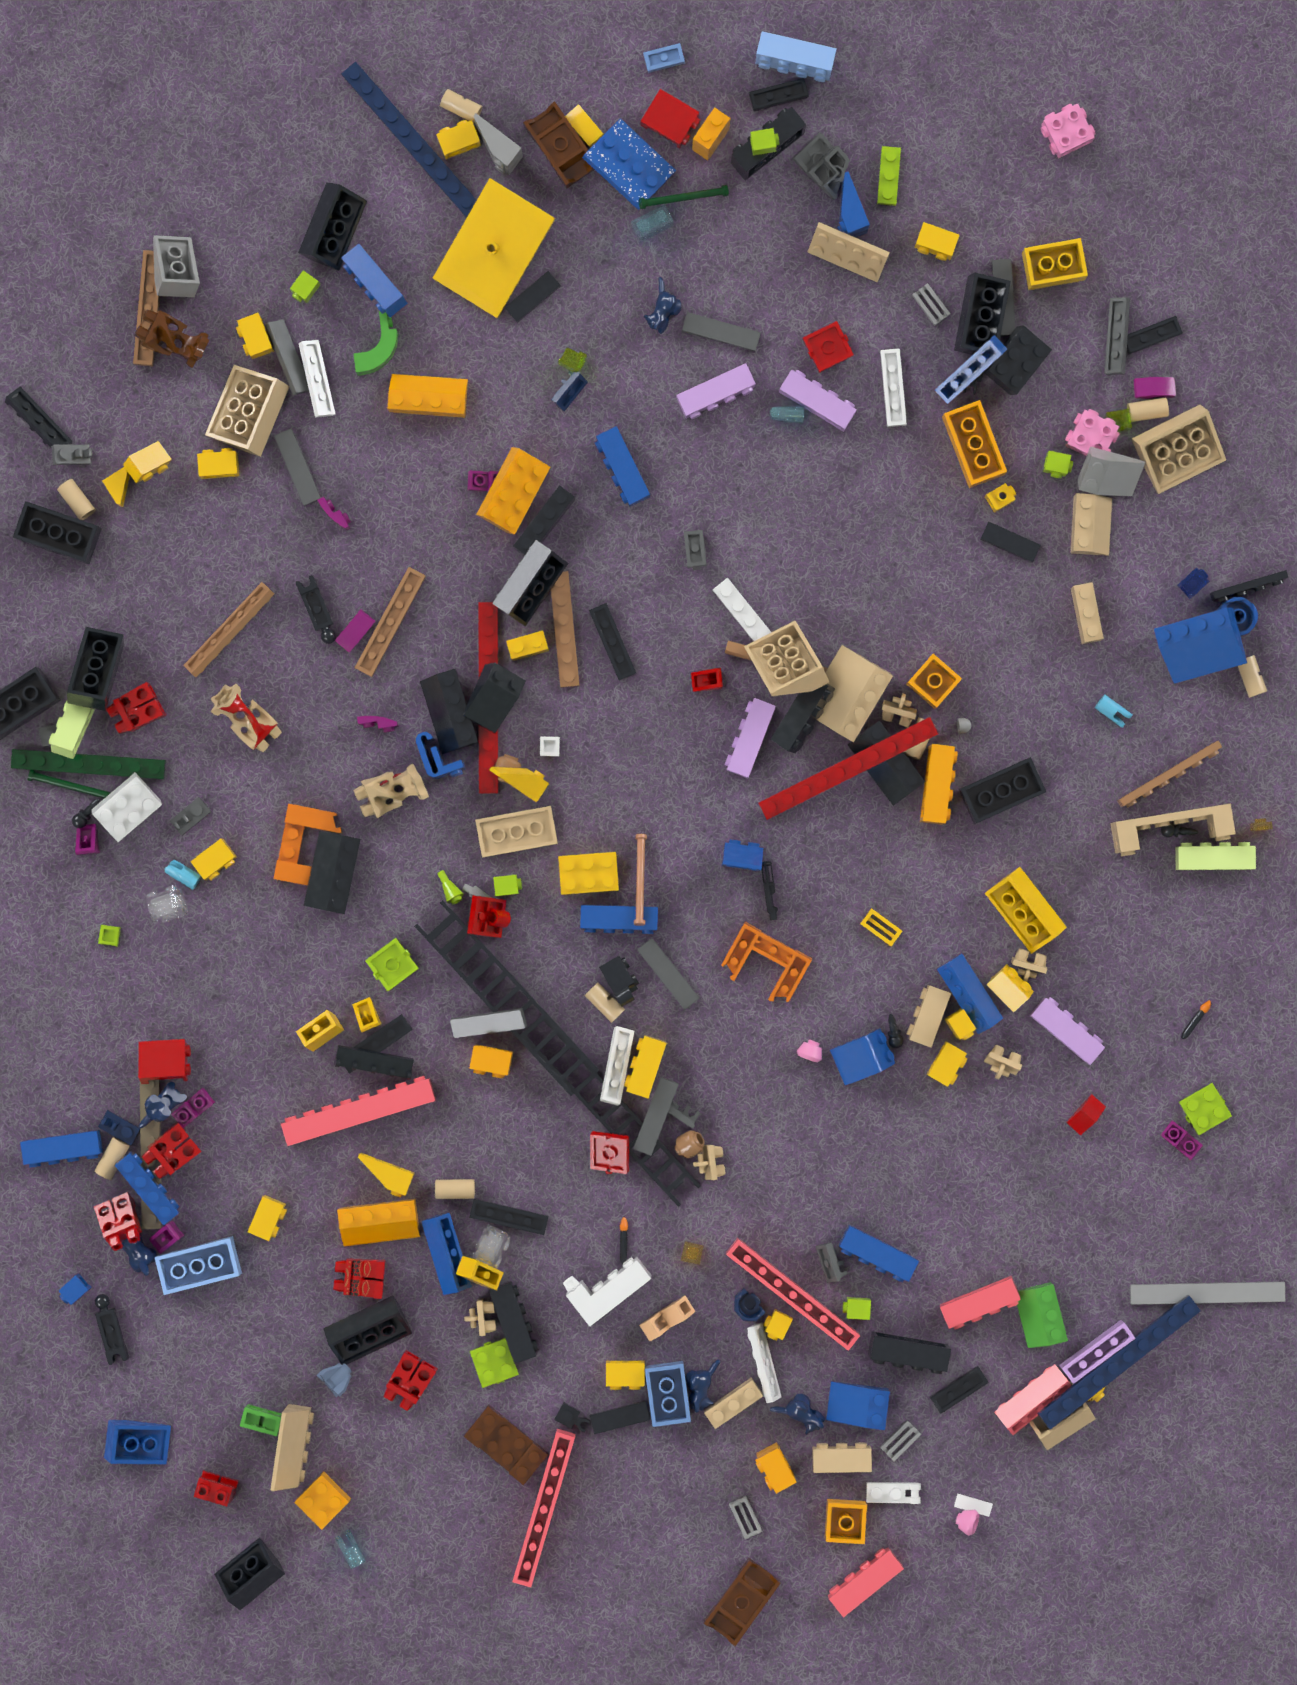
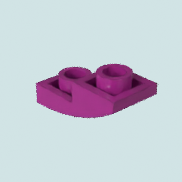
[1133,377,1176,399]
[468,470,499,491]
[317,496,351,530]
[335,609,375,653]
[357,716,399,733]
[171,1088,215,1129]
[1160,1120,1203,1161]

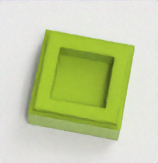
[98,925,121,946]

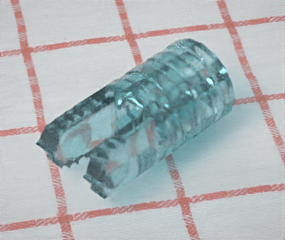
[769,405,804,423]
[335,1530,366,1569]

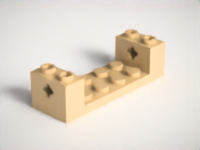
[1110,804,1236,856]

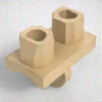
[882,693,917,727]
[1011,948,1047,982]
[984,1045,1022,1080]
[693,1145,726,1180]
[464,1299,496,1336]

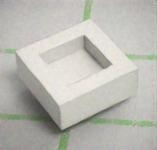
[540,737,560,756]

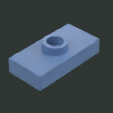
[643,43,685,73]

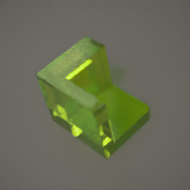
[558,348,587,373]
[1105,409,1132,432]

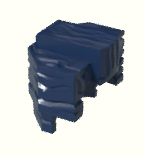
[734,1288,766,1321]

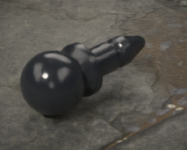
[72,799,99,828]
[1161,822,1198,838]
[888,1014,904,1049]

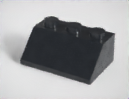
[214,1538,285,1610]

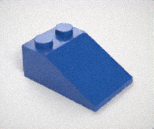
[837,172,870,238]
[722,839,763,871]
[826,1381,890,1430]
[104,1420,171,1464]

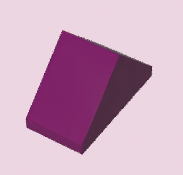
[75,824,100,856]
[149,1221,184,1254]

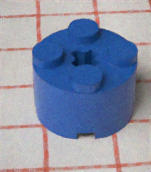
[1218,597,1258,637]

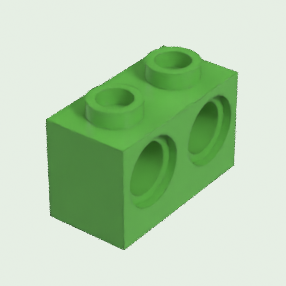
[240,1404,282,1436]

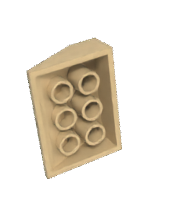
[205,365,290,457]
[1132,405,1226,494]
[744,621,829,696]
[816,645,893,742]
[270,1404,314,1491]

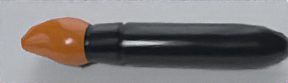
[1181,1000,1211,1039]
[620,1217,628,1264]

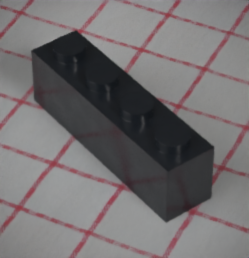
[513,485,575,556]
[770,683,835,754]
[489,1281,539,1364]

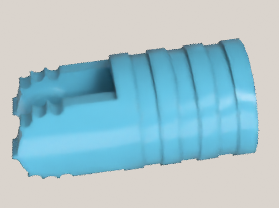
[1095,694,1133,728]
[164,860,202,890]

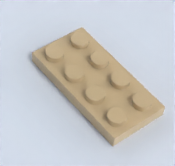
[808,222,890,282]
[475,806,558,858]

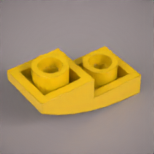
[565,104,604,148]

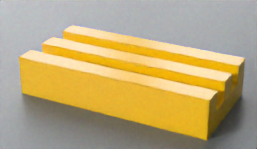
[860,908,902,946]

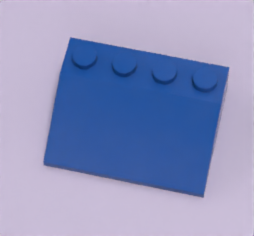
[1154,607,1247,684]

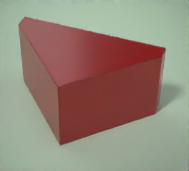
[691,668,723,692]
[1066,1094,1106,1135]

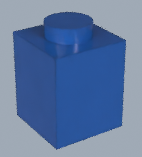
[59,1274,91,1305]

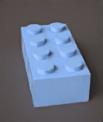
[755,31,837,82]
[155,1236,242,1295]

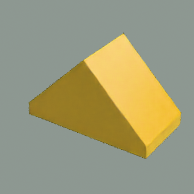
[102,467,130,507]
[352,997,381,1032]

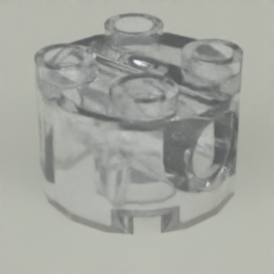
[146,886,189,924]
[471,1224,510,1268]

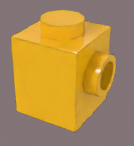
[763,1309,793,1341]

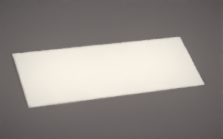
[954,1494,993,1517]

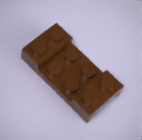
[523,101,595,189]
[463,1404,548,1485]
[704,1558,781,1646]

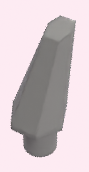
[462,884,492,898]

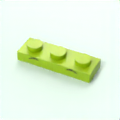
[877,146,901,206]

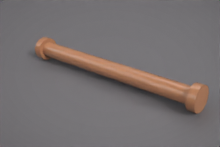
[634,834,647,926]

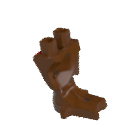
[134,309,209,368]

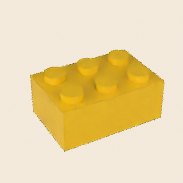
[1022,238,1088,290]
[558,852,619,895]
[624,1035,666,1098]

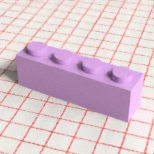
[676,363,756,419]
[779,370,857,432]
[725,698,776,779]
[1029,997,1105,1065]
[1059,1320,1135,1384]

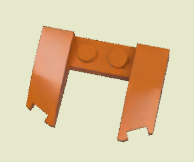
[273,804,342,885]
[721,922,812,1002]

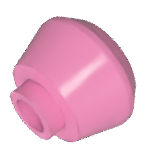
[797,1039,822,1063]
[956,1509,979,1536]

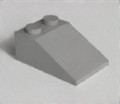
[474,113,523,175]
[153,235,200,297]
[1078,447,1145,496]

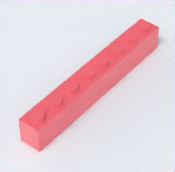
[281,1076,436,1146]
[726,1237,860,1351]
[512,1429,576,1587]

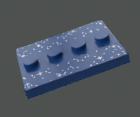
[582,118,676,210]

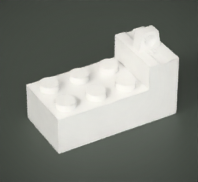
[563,1257,651,1326]

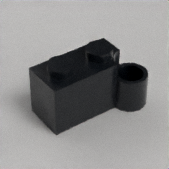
[599,956,639,1007]

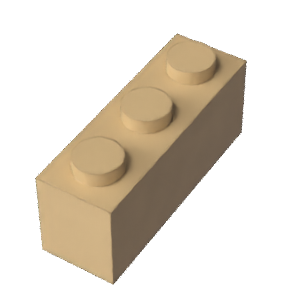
[1071,582,1104,644]
[907,985,951,1047]
[704,1377,763,1429]
[812,1442,872,1473]

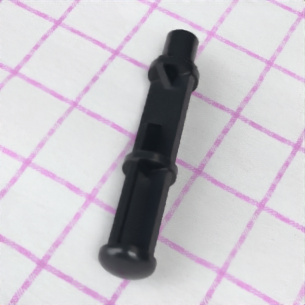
[761,861,778,921]

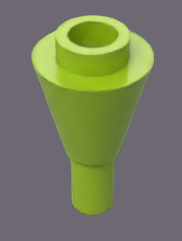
[437,870,464,905]

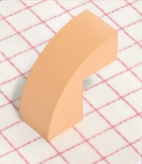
[640,1296,696,1341]

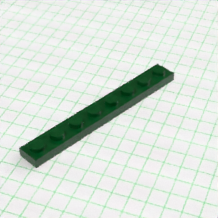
[11,749,166,779]

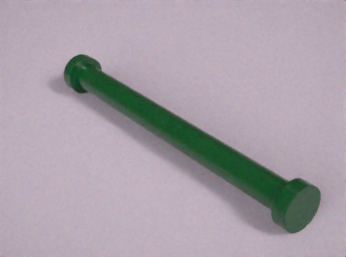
[639,185,729,210]
[28,770,111,798]

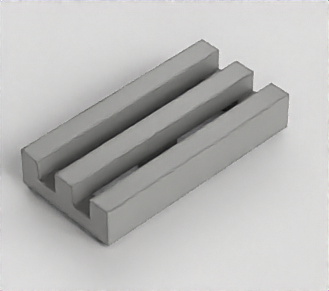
[912,283,950,326]
[880,1420,921,1461]
[729,1496,763,1540]

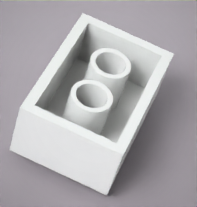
[92,772,162,842]

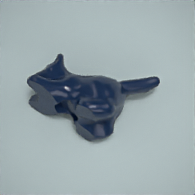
[644,277,681,334]
[139,1082,187,1128]
[122,1233,157,1276]
[685,1360,721,1413]
[770,1394,825,1435]

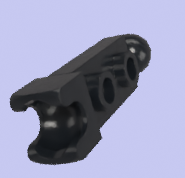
[296,575,336,644]
[95,1294,129,1365]

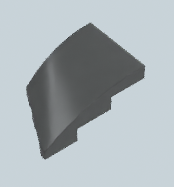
[792,132,850,200]

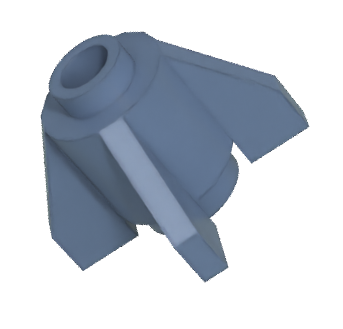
[317,1363,352,1397]

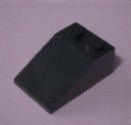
[462,663,526,733]

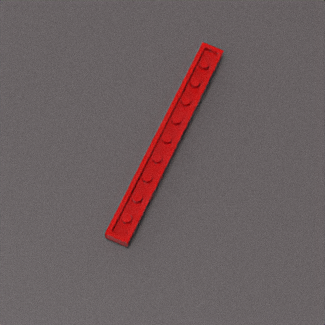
[478,602,498,794]
[758,717,939,820]

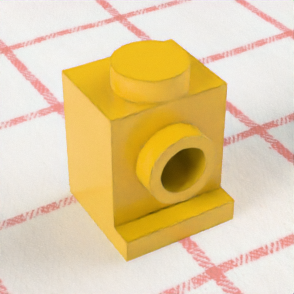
[985,483,1016,513]

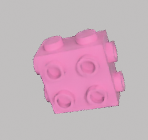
[1041,104,1095,159]
[1065,409,1120,456]

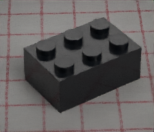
[983,325,1052,395]

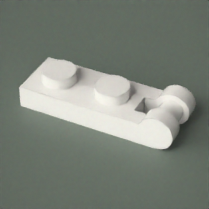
[866,1482,921,1504]

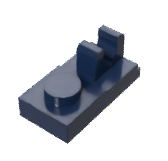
[551,371,588,411]
[98,1110,140,1145]

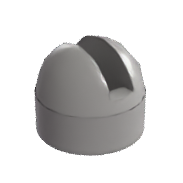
[957,718,971,734]

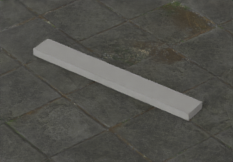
[1130,1282,1285,1305]

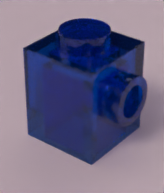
[1177,567,1210,599]

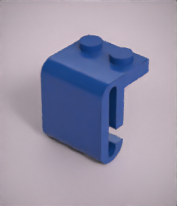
[416,732,466,779]
[830,1028,895,1085]

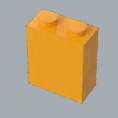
[692,107,730,161]

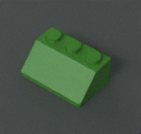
[1017,1282,1068,1348]

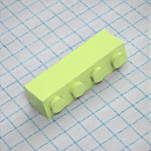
[49,701,95,759]
[1175,842,1256,870]

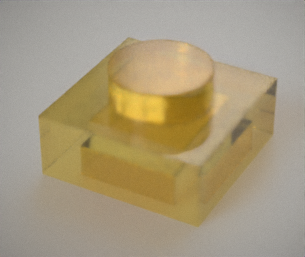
[1249,818,1273,831]
[681,1241,704,1265]

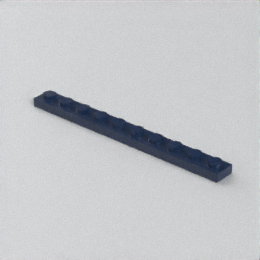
[341,61,477,217]
[1037,1295,1201,1430]

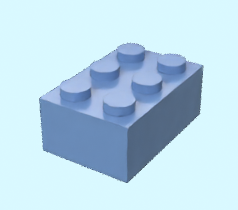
[645,1361,691,1427]

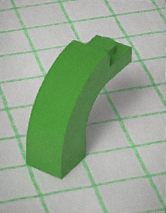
[354,312,398,376]

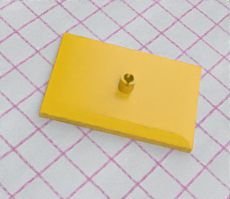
[433,178,556,318]

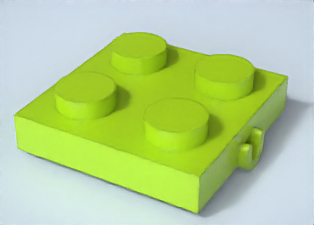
[365,938,419,991]
[1179,1083,1232,1136]
[470,1338,519,1388]

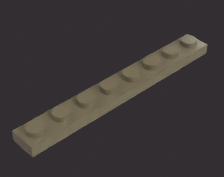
[140,1080,162,1229]

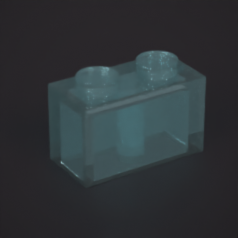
[631,204,674,243]

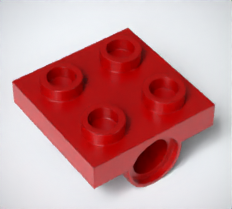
[467,895,511,938]

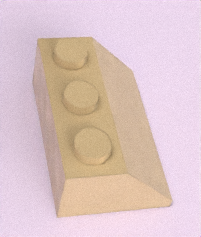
[1071,493,1112,556]
[1029,1381,1095,1450]

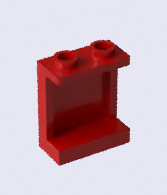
[641,89,701,149]
[138,1039,191,1084]

